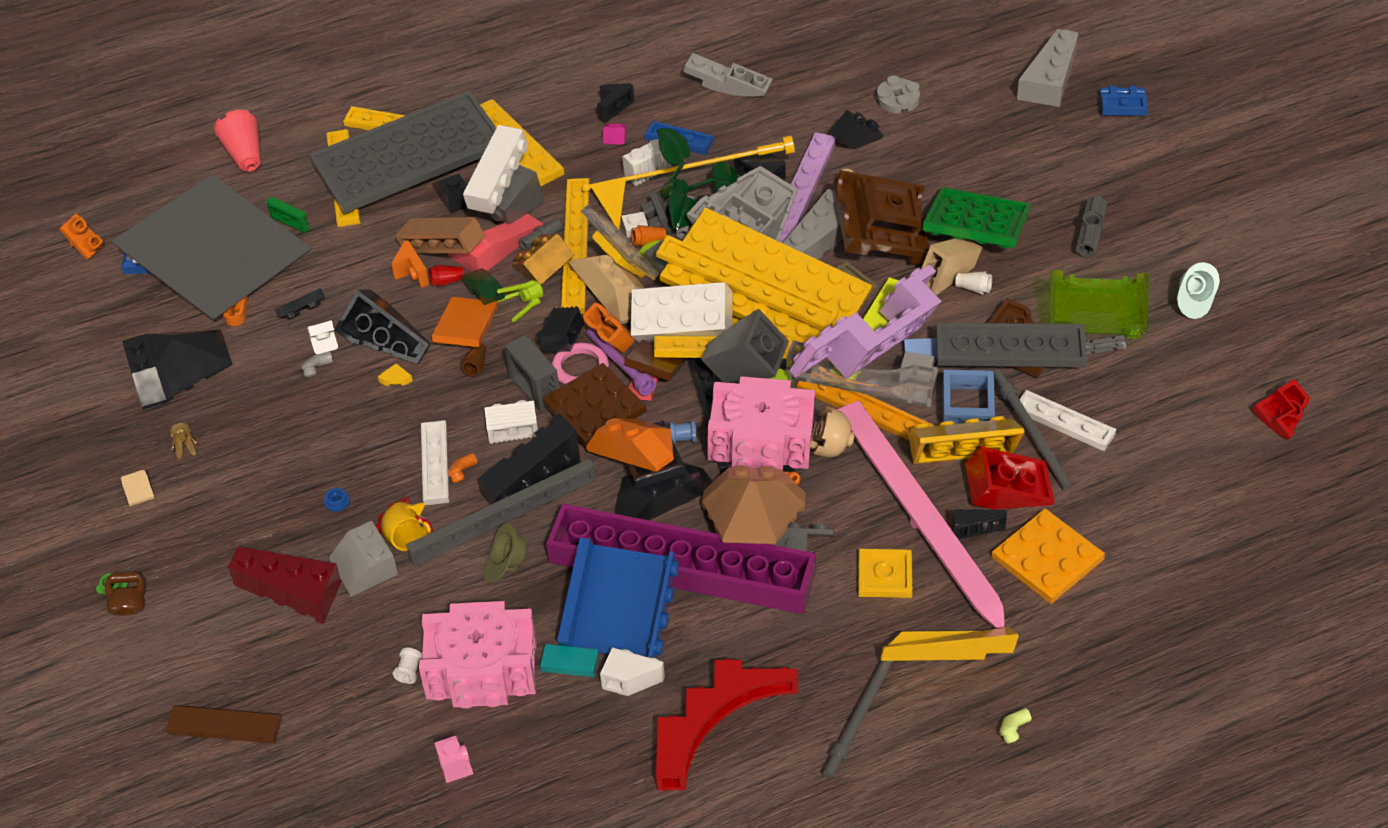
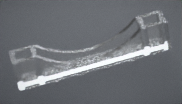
[786,340,938,407]

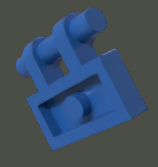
[1100,85,1148,116]

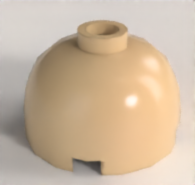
[810,406,854,458]

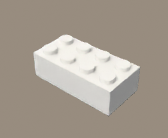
[631,282,732,343]

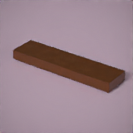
[166,706,282,744]

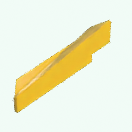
[880,627,1019,661]

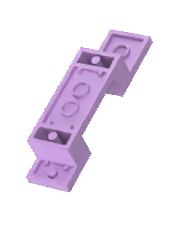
[789,265,942,379]

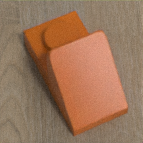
[392,240,429,288]

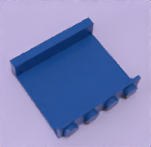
[557,538,680,659]

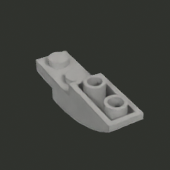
[683,53,773,96]

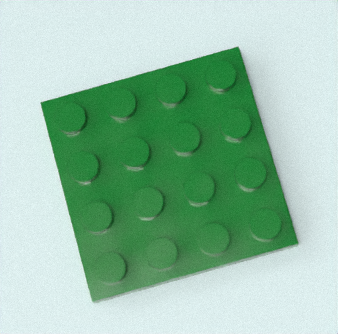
[923,187,1032,248]

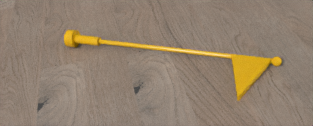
[582,135,795,232]

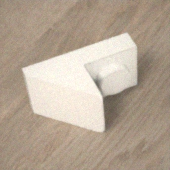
[307,321,338,354]

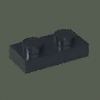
[274,288,325,319]

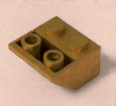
[512,233,575,285]

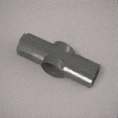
[1076,195,1107,258]

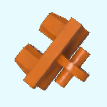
[58,213,104,260]

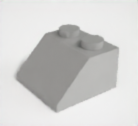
[329,520,398,597]

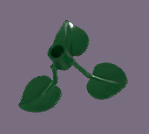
[656,128,739,230]

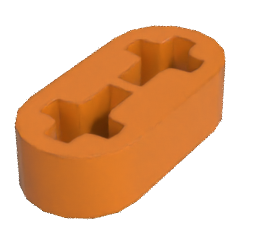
[223,296,249,326]

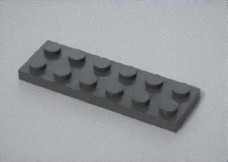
[936,323,1088,367]

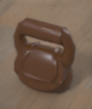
[104,571,145,616]

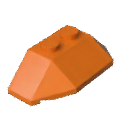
[586,418,674,472]

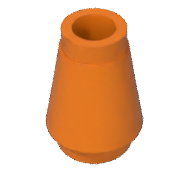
[631,225,667,248]

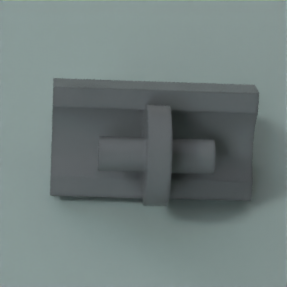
[642,191,675,234]

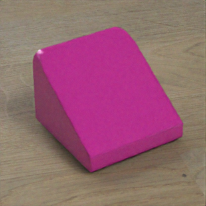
[603,123,628,145]

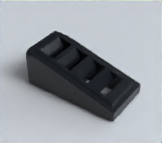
[953,509,1007,539]

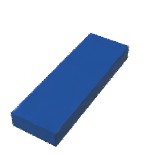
[645,121,714,155]

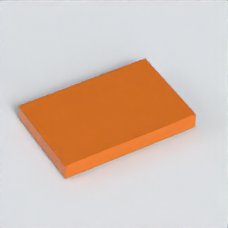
[432,297,498,347]

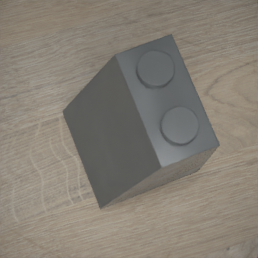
[475,165,545,225]
[701,309,789,384]

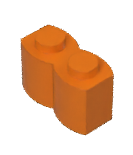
[583,303,635,353]

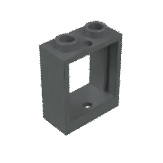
[505,335,559,413]

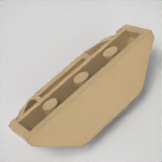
[569,254,645,324]

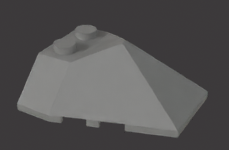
[687,166,798,241]

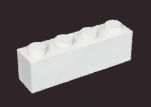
[463,125,528,214]

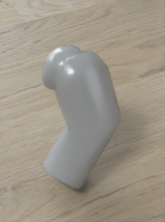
[301,351,333,377]

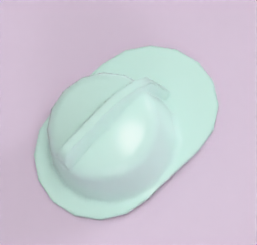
[1177,262,1220,319]

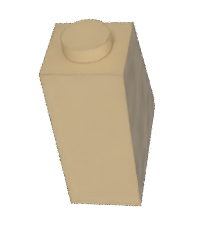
[921,238,982,295]

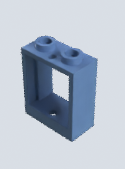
[943,370,995,424]

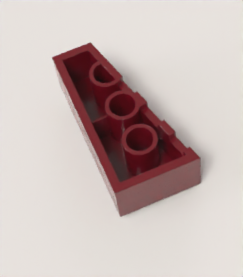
[228,546,341,624]

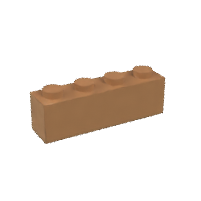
[395,217,485,253]

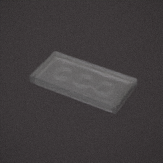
[581,205,659,280]

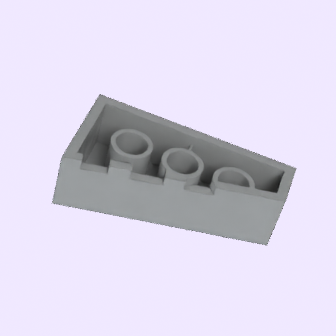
[1017,29,1079,107]
[783,188,843,260]

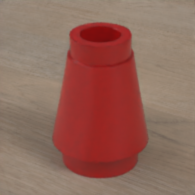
[429,265,464,287]

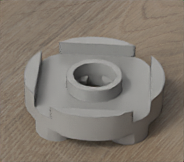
[876,75,920,113]

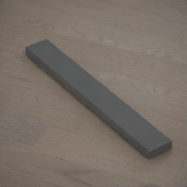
[406,458,596,566]

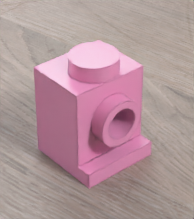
[434,736,473,783]

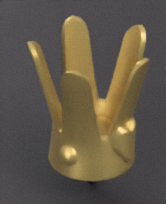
[170,423,197,459]

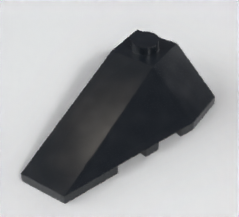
[334,290,431,364]

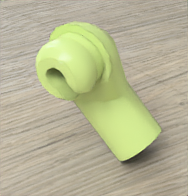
[1000,708,1031,743]

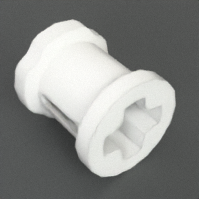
[393,648,422,684]

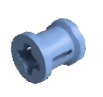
[670,420,697,444]

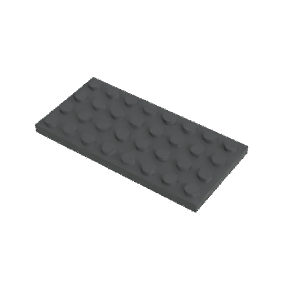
[309,90,496,213]

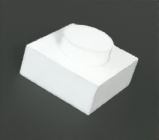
[622,212,648,238]

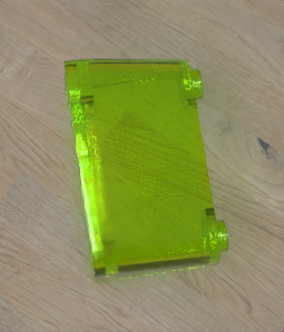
[1048,270,1149,339]

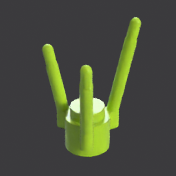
[497,280,543,322]

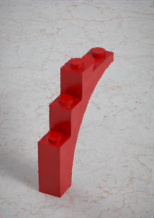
[656,659,798,791]

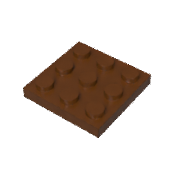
[543,363,647,447]

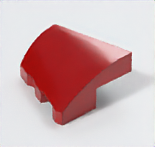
[1251,379,1310,440]

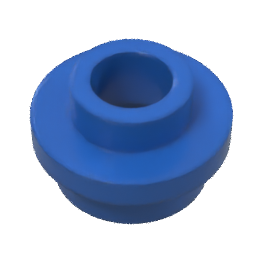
[324,488,350,512]

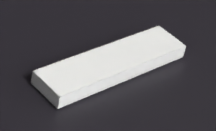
[1014,390,1116,451]
[421,420,450,505]

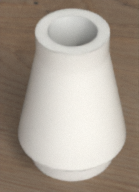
[956,271,992,295]

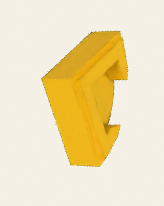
[378,363,413,386]

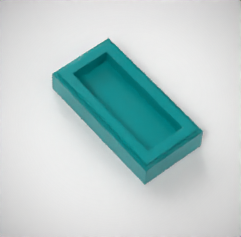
[540,644,599,677]

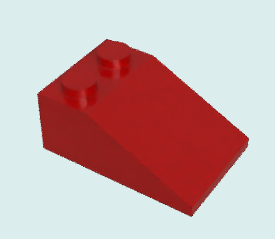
[965,446,1055,510]

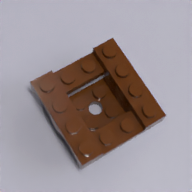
[833,170,929,265]

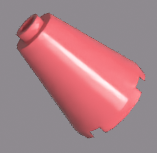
[214,110,261,172]

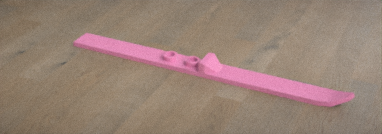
[837,401,1005,629]

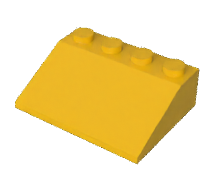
[909,416,1024,464]

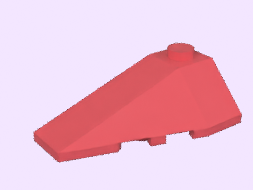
[447,214,544,272]

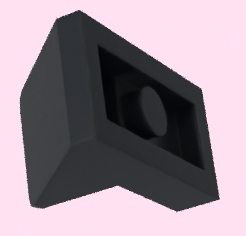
[597,83,635,123]

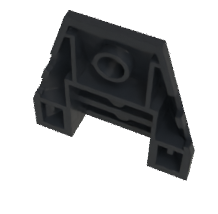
[122,330,232,410]

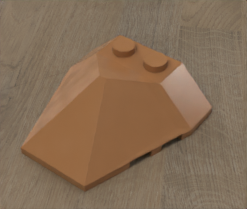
[702,465,806,544]

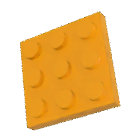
[991,509,1105,604]

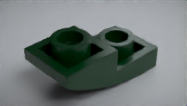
[461,268,506,305]

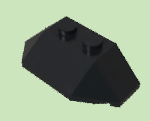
[615,461,713,521]

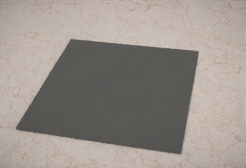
[111,174,312,320]

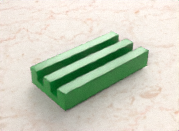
[266,196,310,233]

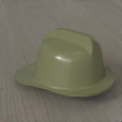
[484,523,528,584]

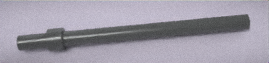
[994,370,1072,490]
[823,661,893,779]

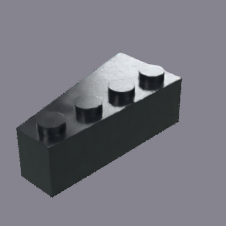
[478,413,581,505]

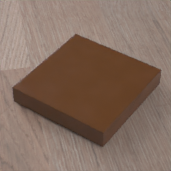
[624,340,686,381]

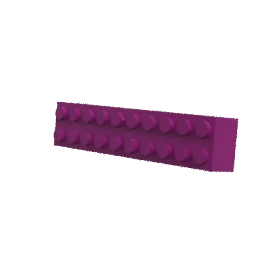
[546,503,816,614]

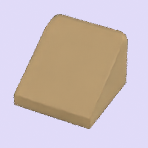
[121,470,154,506]

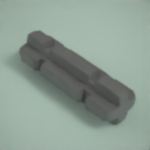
[1086,335,1126,355]

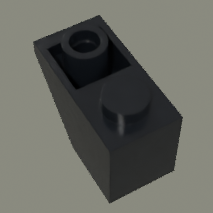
[830,110,884,150]

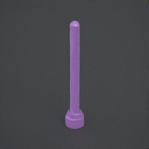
[586,328,656,396]

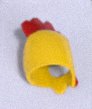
[375,497,433,551]

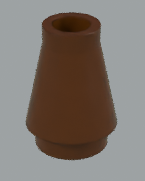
[461,343,487,377]

